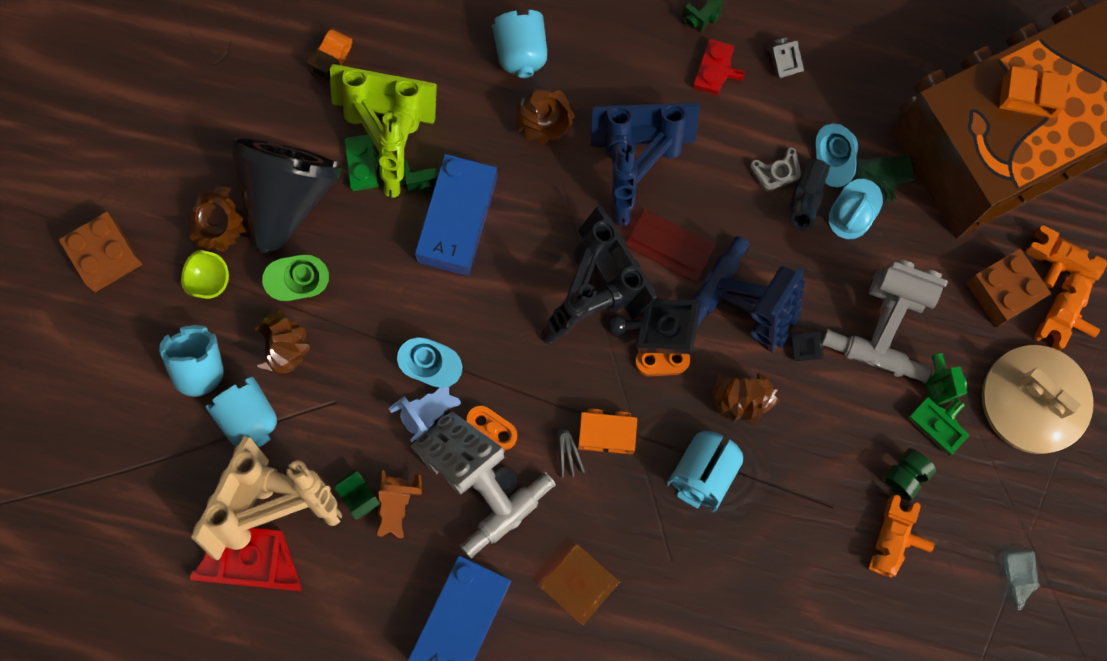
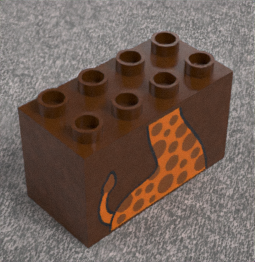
[892,0,1107,239]

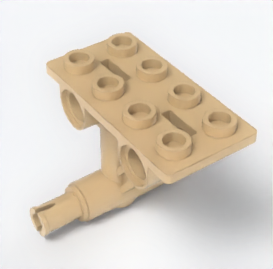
[192,436,342,560]

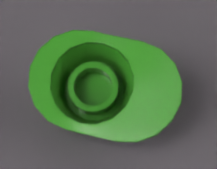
[263,255,329,301]

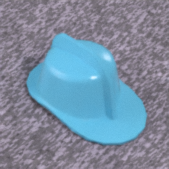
[816,123,858,187]
[829,179,883,239]
[397,337,463,388]

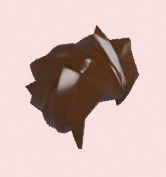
[516,90,576,146]
[189,187,246,252]
[254,310,310,373]
[712,370,781,425]

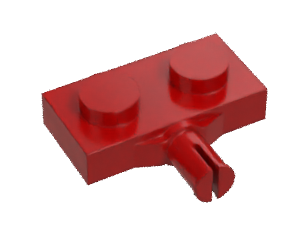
[694,39,745,96]

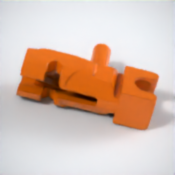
[1025,226,1107,288]
[1034,273,1100,351]
[869,495,935,578]

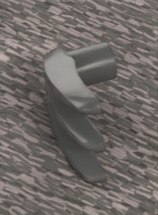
[557,428,585,478]

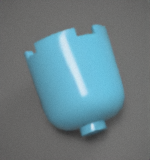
[492,10,547,78]
[159,325,223,397]
[206,377,277,448]

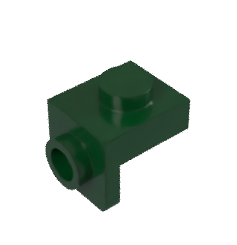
[682,0,724,33]
[401,159,438,193]
[333,469,380,520]

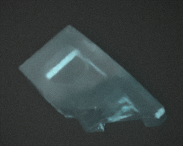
[1003,550,1040,610]

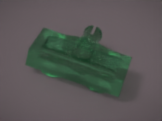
[856,155,915,203]

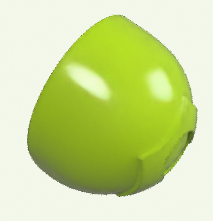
[181,250,229,299]

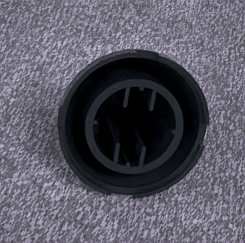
[231,138,342,255]

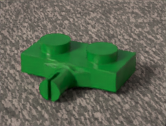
[345,134,380,191]
[926,353,967,406]
[908,397,969,456]

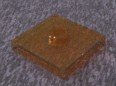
[540,544,620,626]

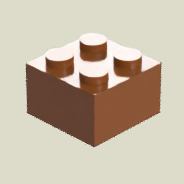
[59,212,143,292]
[966,249,1051,327]

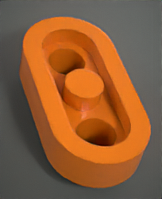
[635,352,690,376]
[467,406,517,451]

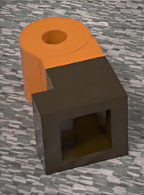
[306,29,352,83]

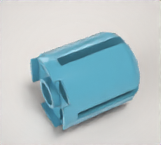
[667,430,743,512]

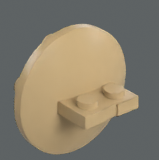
[982,345,1093,454]

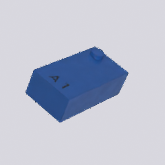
[415,154,497,276]
[408,556,511,661]

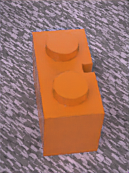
[999,65,1069,119]
[578,409,637,455]

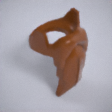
[376,470,422,538]

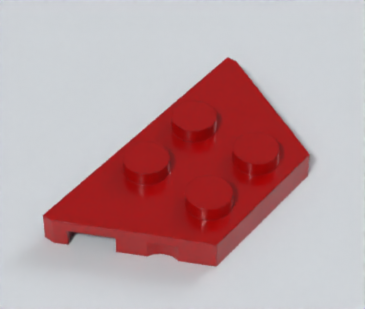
[190,528,302,591]

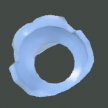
[389,387,461,442]

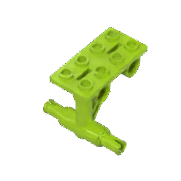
[330,64,437,198]

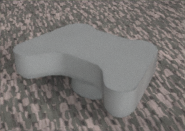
[749,148,801,192]

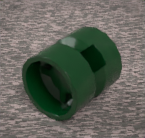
[883,448,937,501]

